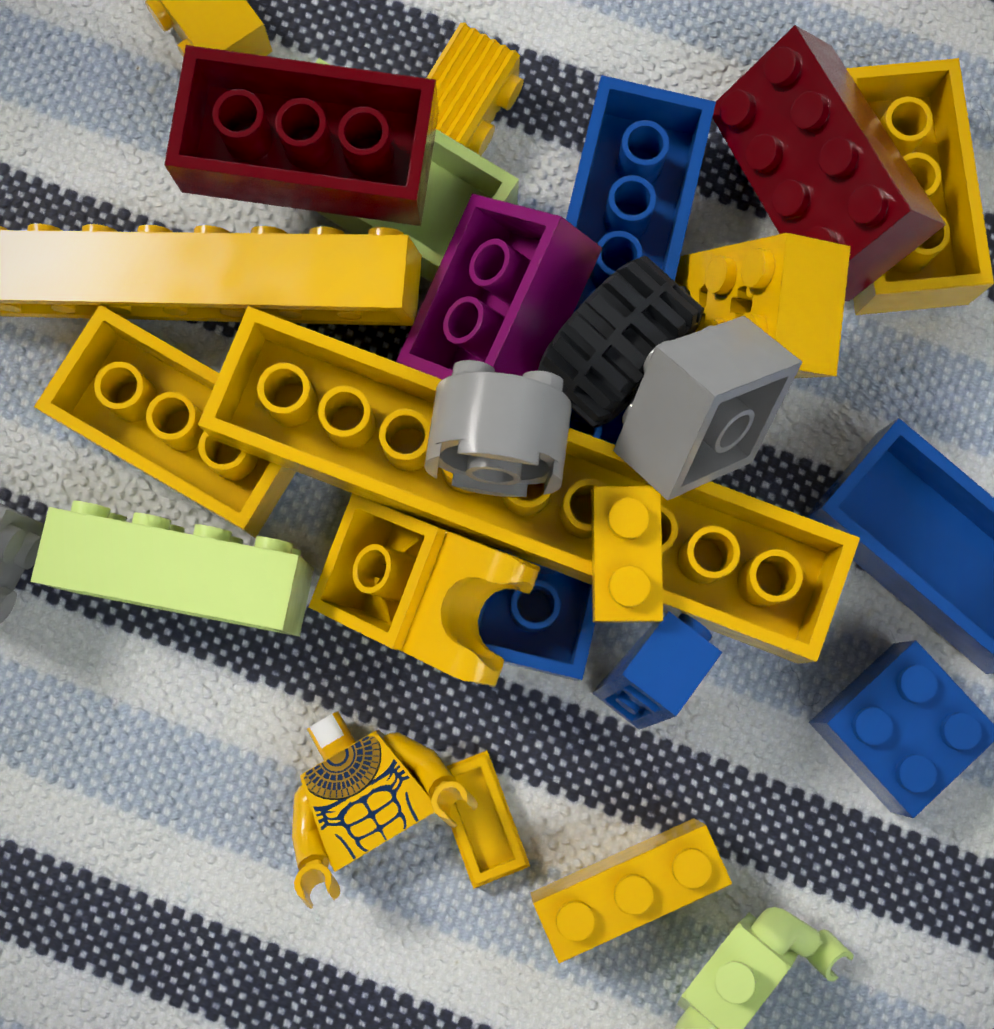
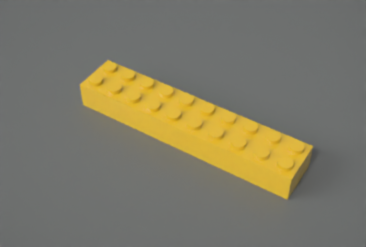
[198,306,860,664]

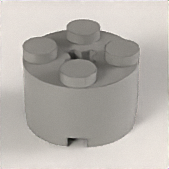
[424,360,572,497]

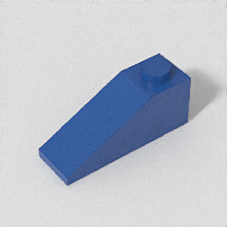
[592,611,722,730]

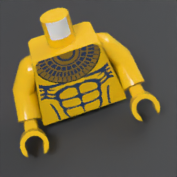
[292,711,478,909]

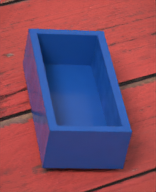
[805,418,994,674]

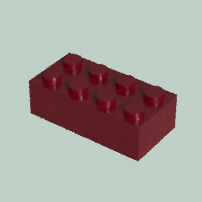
[712,25,946,302]
[164,45,439,226]

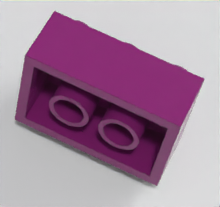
[396,193,602,380]

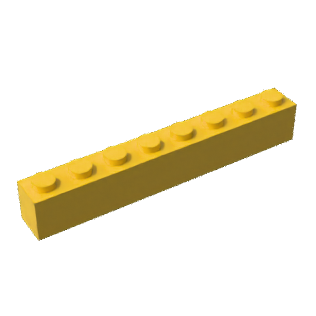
[0,224,422,326]

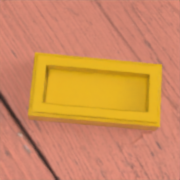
[446,750,530,889]

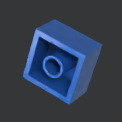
[809,640,994,818]

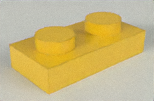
[591,486,663,622]

